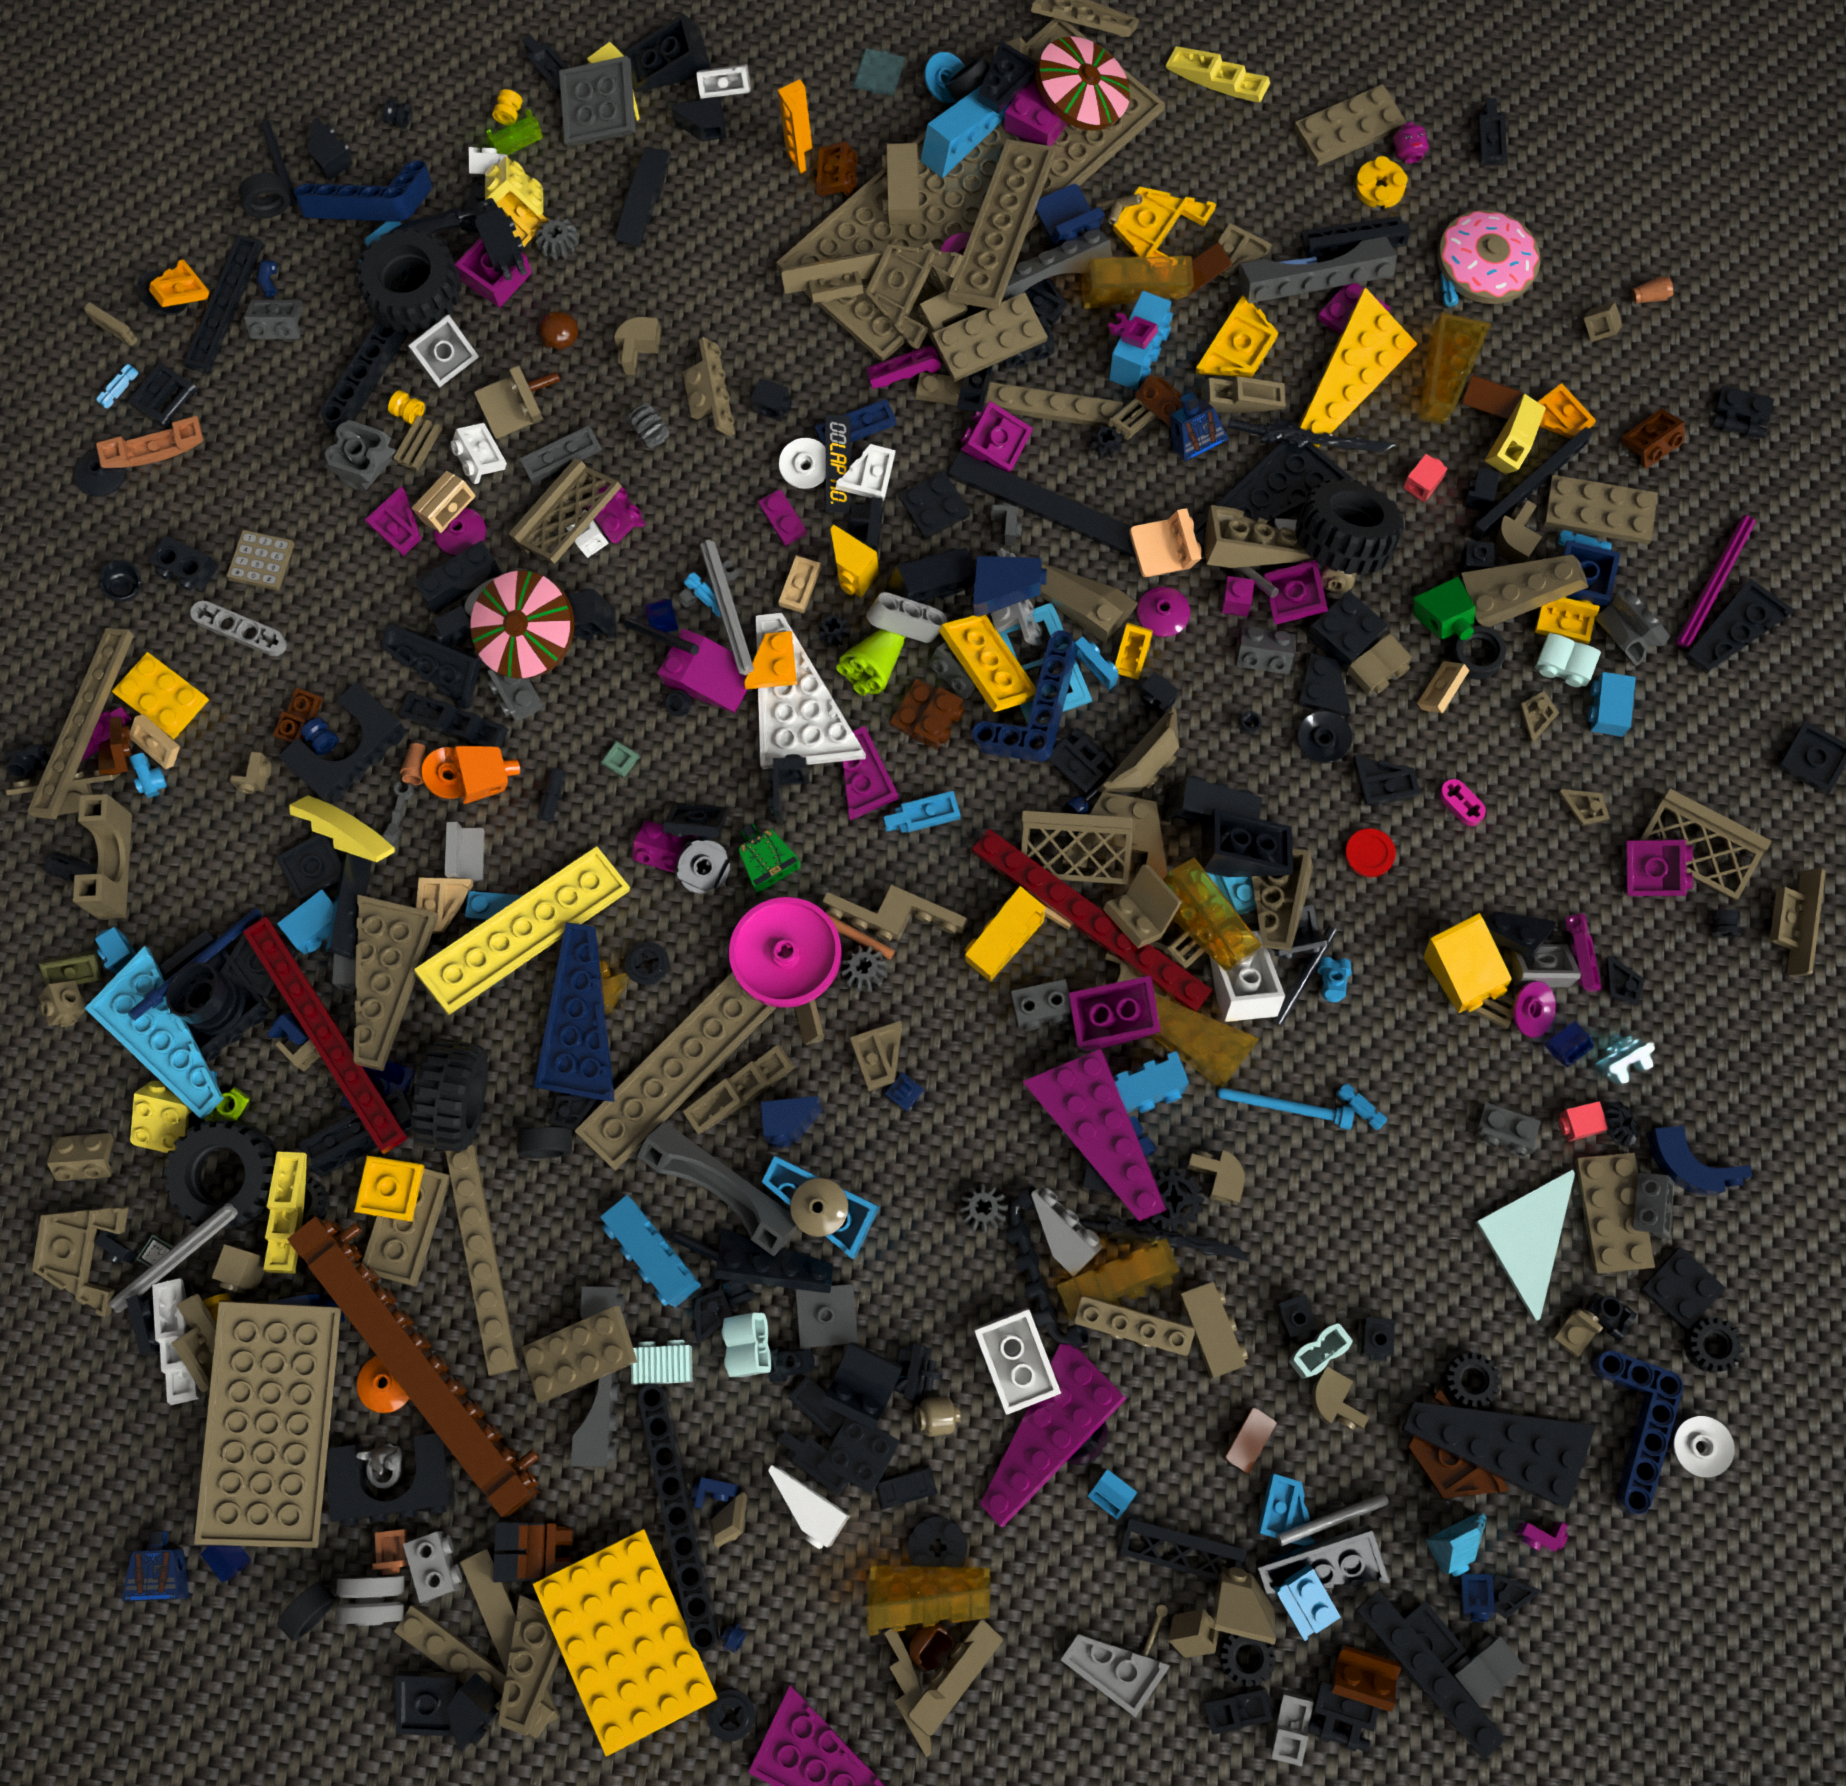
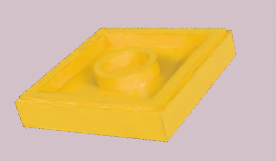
[354,1156,424,1222]

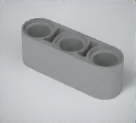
[866,592,947,643]

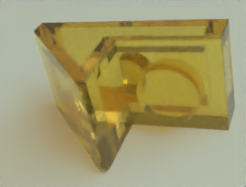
[599,957,630,1015]

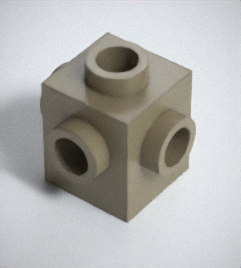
[38,981,86,1027]

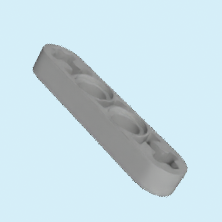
[190,601,287,656]

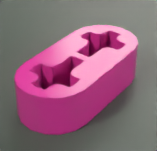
[1439,779,1486,826]

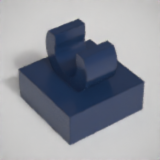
[885,1072,925,1112]

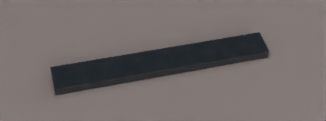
[948,452,1137,559]

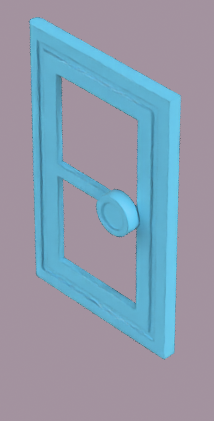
[992,603,1092,724]

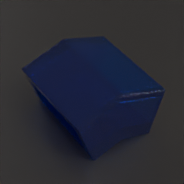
[1544,1021,1594,1067]
[201,1545,251,1583]

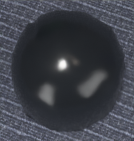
[99,559,142,603]

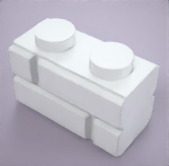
[697,64,751,99]

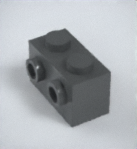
[1010,979,1073,1031]

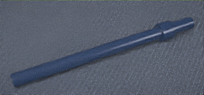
[128,908,262,1021]

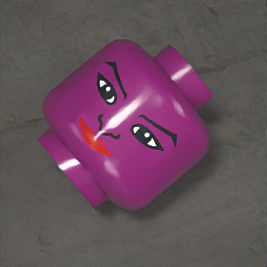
[1393,122,1429,164]

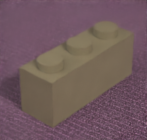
[882,143,919,225]
[1178,1281,1248,1379]

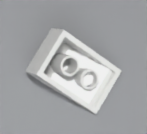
[1207,930,1285,1022]
[973,1307,1061,1415]
[768,1465,850,1549]

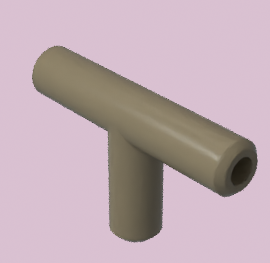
[1096,194,1143,225]

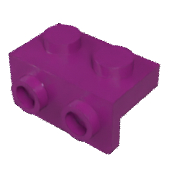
[587,486,646,544]
[633,820,697,873]

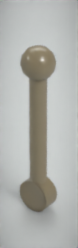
[1140,1605,1168,1657]

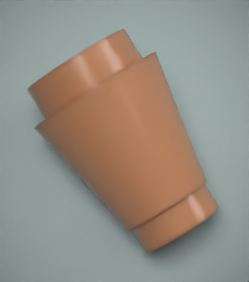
[1632,275,1673,304]
[400,743,426,785]

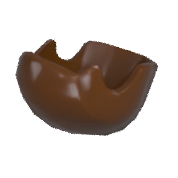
[539,311,578,351]
[909,1622,954,1672]

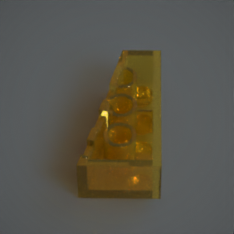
[1081,256,1194,309]
[1419,312,1491,424]
[1163,857,1262,972]
[1150,995,1260,1088]
[1056,1238,1180,1320]
[867,1565,990,1636]

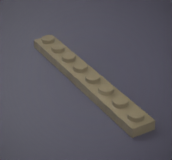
[916,372,1123,430]
[27,628,134,819]
[445,1145,519,1376]

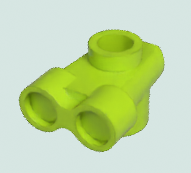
[204,1087,250,1121]

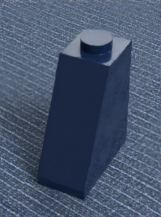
[973,556,1047,617]

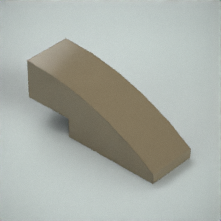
[1201,376,1286,413]

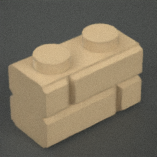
[412,471,476,533]

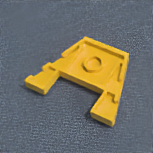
[1112,187,1216,284]

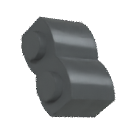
[1451,1635,1525,1706]

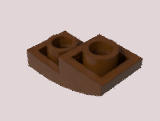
[273,688,323,743]

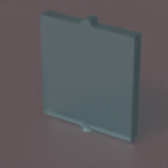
[854,49,905,96]

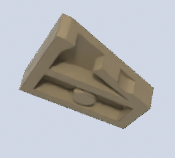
[1217,223,1273,278]
[850,1021,902,1091]

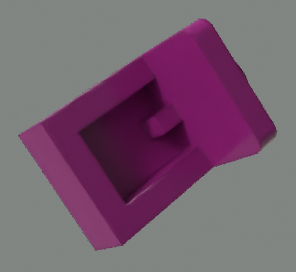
[1516,1522,1568,1552]

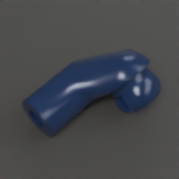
[256,259,277,298]

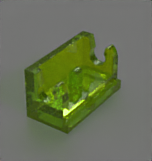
[485,108,543,156]

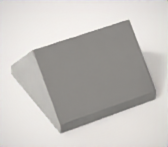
[407,314,479,388]
[1511,944,1581,987]

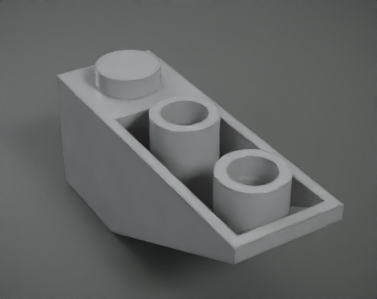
[1031,1186,1103,1277]

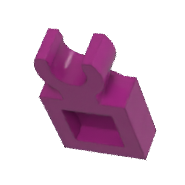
[1108,313,1158,350]

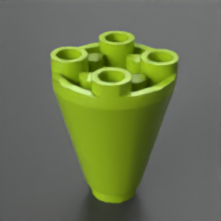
[836,629,906,696]

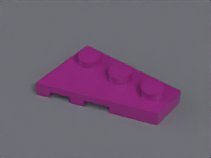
[843,726,899,821]

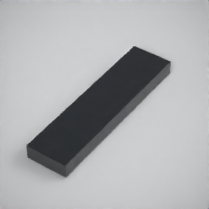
[326,853,372,960]

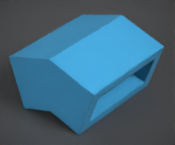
[1087,1469,1137,1520]

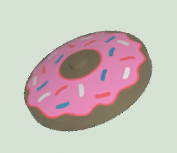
[1437,210,1540,304]

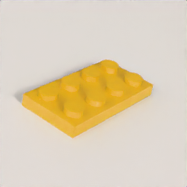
[939,615,1037,712]

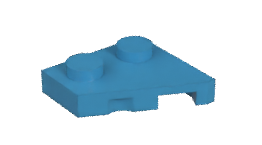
[1257,1473,1315,1546]

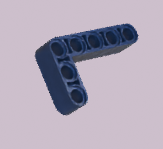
[294,160,433,221]
[972,630,1077,762]
[1591,1350,1683,1514]

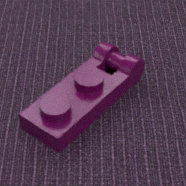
[867,346,941,389]

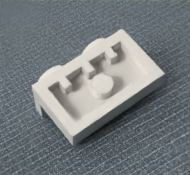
[451,423,507,484]

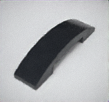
[957,365,993,412]

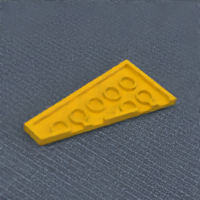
[1299,287,1417,448]

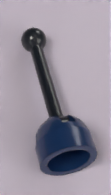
[1065,769,1115,815]

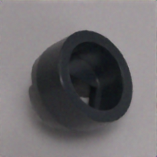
[1238,711,1262,735]

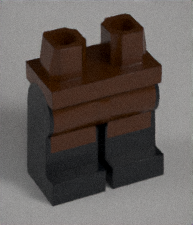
[493,1522,572,1583]

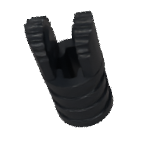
[45,851,97,882]

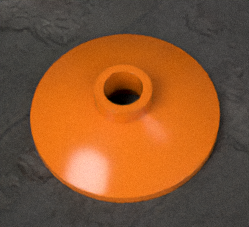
[421,747,461,799]
[357,1356,410,1413]

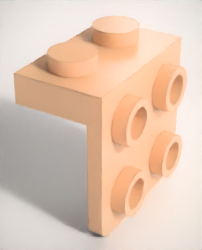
[1129,508,1201,577]

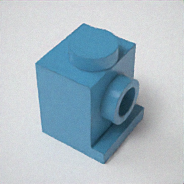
[95,927,137,975]

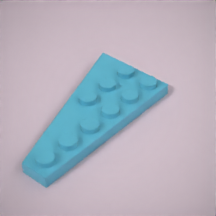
[85,946,224,1120]

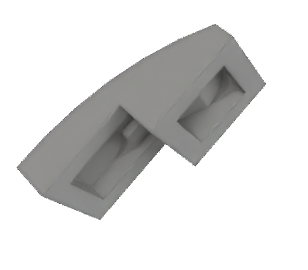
[1271,1691,1314,1766]

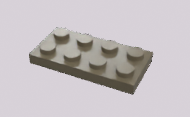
[1294,84,1407,167]
[932,292,1048,382]
[1543,475,1658,545]
[1575,1153,1655,1274]
[362,1169,451,1287]
[521,1306,637,1403]

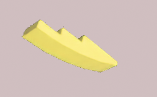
[1166,46,1270,103]
[289,795,395,862]
[263,1152,307,1274]

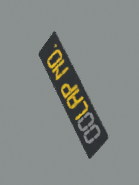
[826,415,851,514]

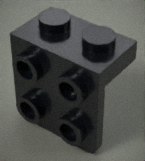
[768,754,810,825]
[1257,902,1329,959]

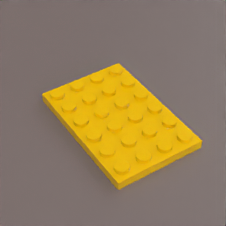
[533,1529,718,1757]

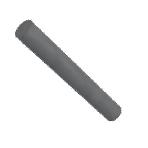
[1234,567,1279,598]

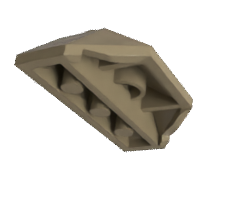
[1098,706,1179,793]

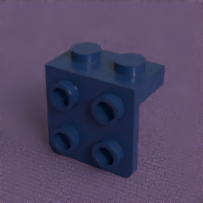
[1035,184,1105,248]

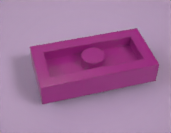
[758,489,807,547]

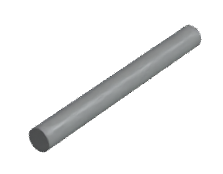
[1277,1493,1389,1546]

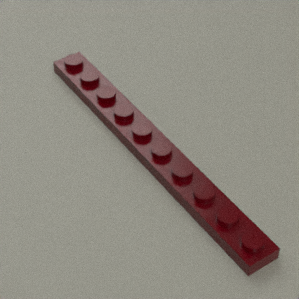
[972,829,1212,1014]
[243,917,408,1154]

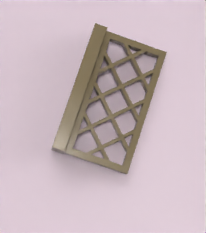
[508,458,622,564]
[1640,789,1772,901]
[1021,811,1135,885]

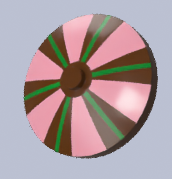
[1035,37,1130,131]
[470,571,574,679]

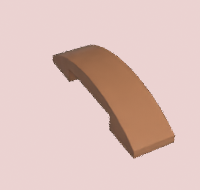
[96,416,204,468]

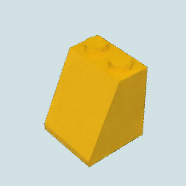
[1423,913,1512,1013]

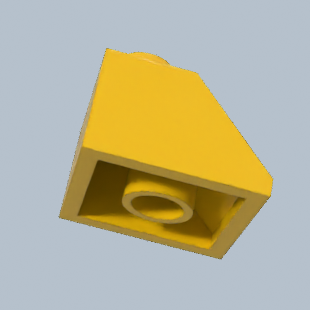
[830,524,879,598]

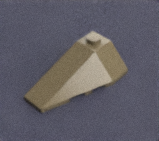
[1251,849,1313,951]

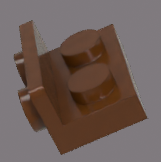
[816,141,858,198]
[1135,374,1183,427]
[1622,408,1685,469]
[1332,1645,1401,1712]

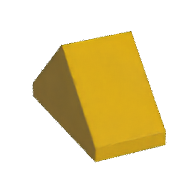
[1115,623,1153,680]

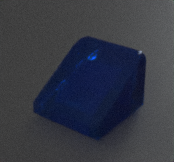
[646,599,678,632]

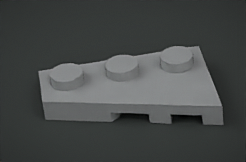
[1060,1634,1170,1717]

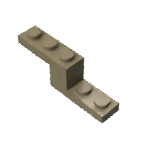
[916,242,968,372]
[822,885,967,942]

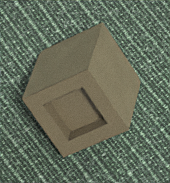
[1584,301,1622,342]
[275,1039,321,1072]
[1168,1609,1219,1658]

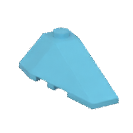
[1425,1513,1487,1577]

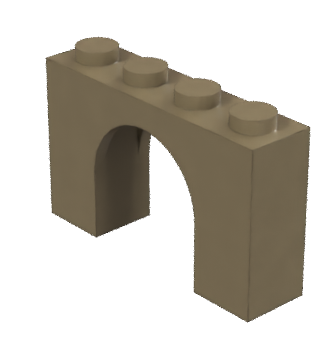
[73,794,132,919]

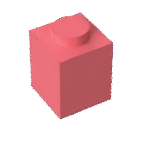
[1403,454,1448,503]
[1558,1101,1608,1141]

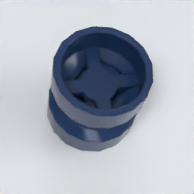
[300,718,339,755]

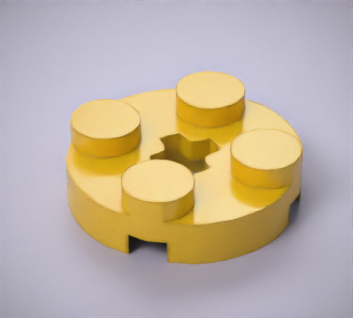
[1356,156,1408,208]

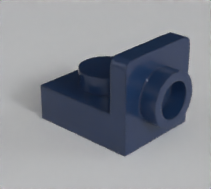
[267,1013,310,1045]
[691,1477,739,1509]
[1461,1574,1495,1622]

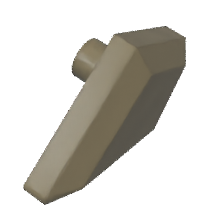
[1520,691,1559,743]
[1559,789,1610,826]
[710,1491,747,1548]

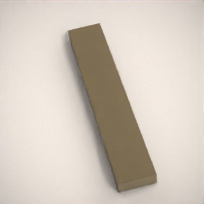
[460,1548,561,1723]

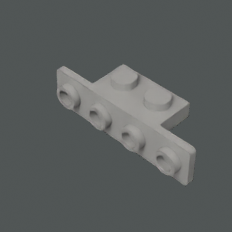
[991,548,1042,647]

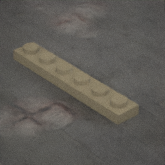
[394,1605,556,1738]

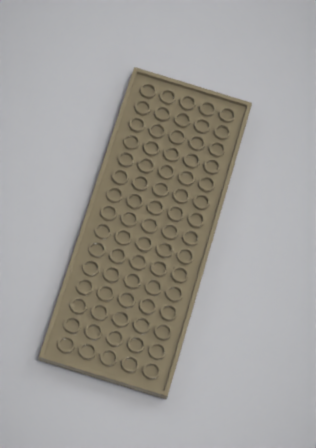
[776,18,1165,362]

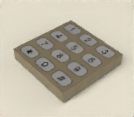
[227,530,295,591]

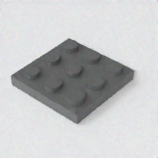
[559,56,636,147]

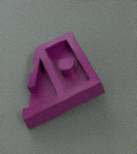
[365,486,422,556]

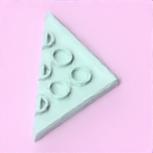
[1476,1170,1575,1322]

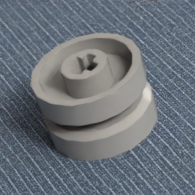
[335,1576,404,1626]

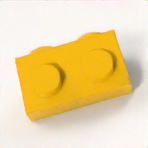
[1534,597,1600,645]

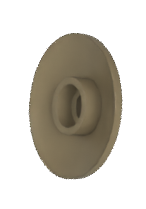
[791,1178,848,1237]

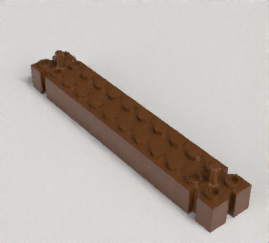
[287,1216,541,1517]

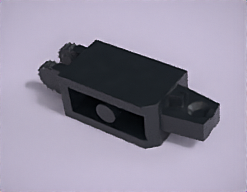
[475,198,527,281]

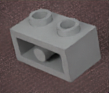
[403,1531,462,1603]

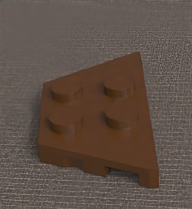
[1407,1390,1509,1498]

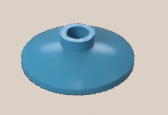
[924,52,965,103]

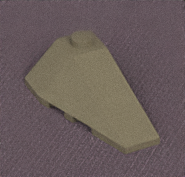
[1204,505,1316,568]
[1039,563,1138,644]

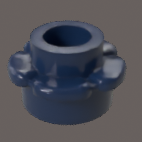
[720,1623,747,1653]

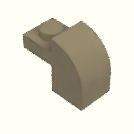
[614,317,661,375]
[1495,500,1542,564]
[1187,1150,1245,1206]
[1311,1366,1369,1431]

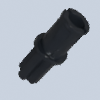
[537,768,566,822]

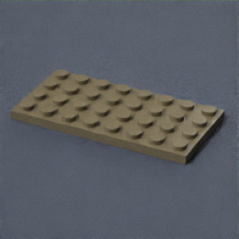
[194,1301,341,1548]

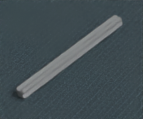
[700,539,754,676]
[109,1203,238,1313]

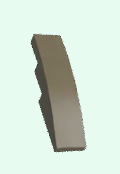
[683,1045,795,1134]
[884,1625,932,1757]

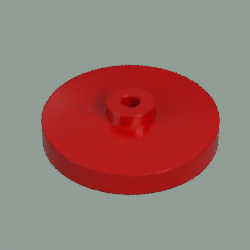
[1345,828,1396,878]

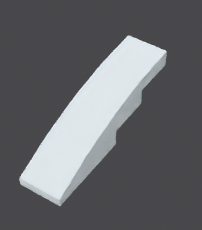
[152,1278,200,1405]

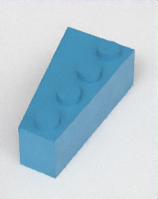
[920,85,1016,179]
[1114,1051,1189,1113]
[762,1156,880,1259]
[601,1195,702,1308]

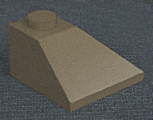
[1214,1567,1276,1644]

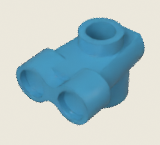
[129,753,167,798]
[1318,957,1351,1003]

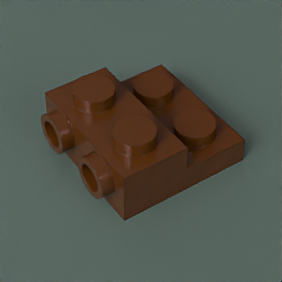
[890,678,965,751]

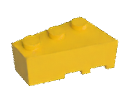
[965,886,1046,982]

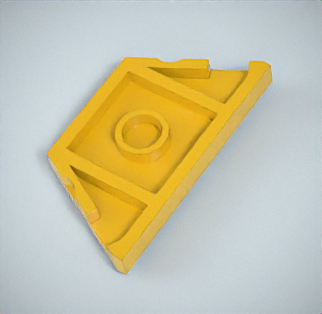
[1195,295,1278,378]

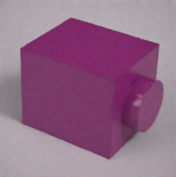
[1221,576,1254,617]

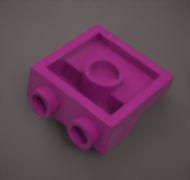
[960,401,1033,473]
[1264,560,1328,625]
[1627,839,1693,896]

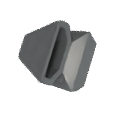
[323,420,397,491]
[1595,587,1670,666]

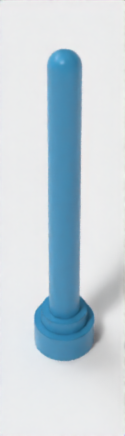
[1217,1088,1355,1130]

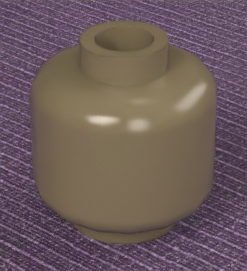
[1321,564,1357,594]
[915,1396,960,1437]

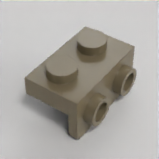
[47,1133,114,1181]

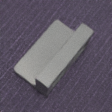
[445,822,485,881]

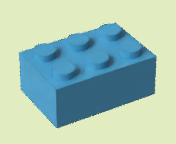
[1109,291,1173,391]

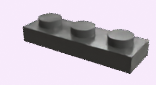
[520,425,602,484]

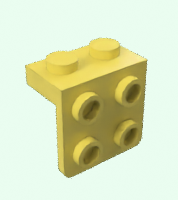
[485,156,544,216]
[130,1081,192,1153]

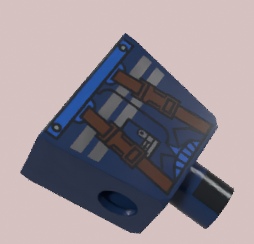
[1170,393,1228,462]
[122,1531,189,1602]

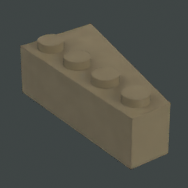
[1461,554,1589,627]

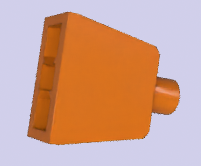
[452,746,520,804]

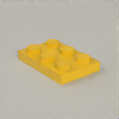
[112,652,209,740]

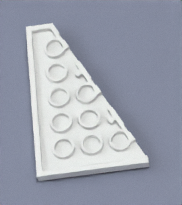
[756,613,866,769]

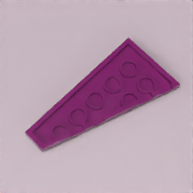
[1022,1049,1167,1221]
[980,1344,1127,1527]
[748,1685,886,1786]

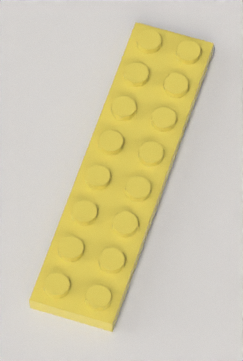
[414,846,630,1015]

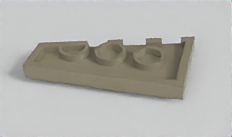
[1031,0,1139,37]
[498,1595,562,1736]

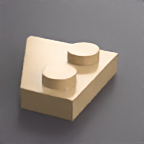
[416,878,473,934]

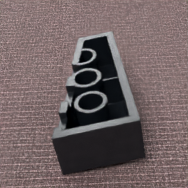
[566,589,617,641]

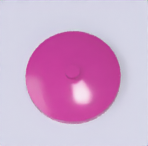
[729,897,842,1008]

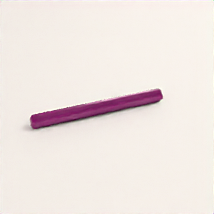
[1676,515,1756,649]

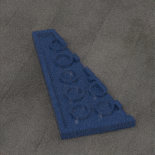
[534,922,615,1102]

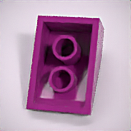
[1005,79,1068,146]
[657,628,748,714]
[1069,976,1161,1051]

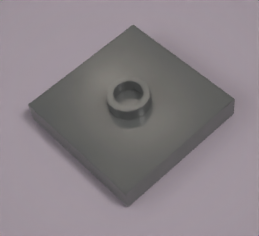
[796,1284,858,1349]

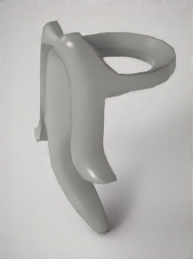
[356,1444,402,1489]

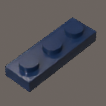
[815,399,897,447]

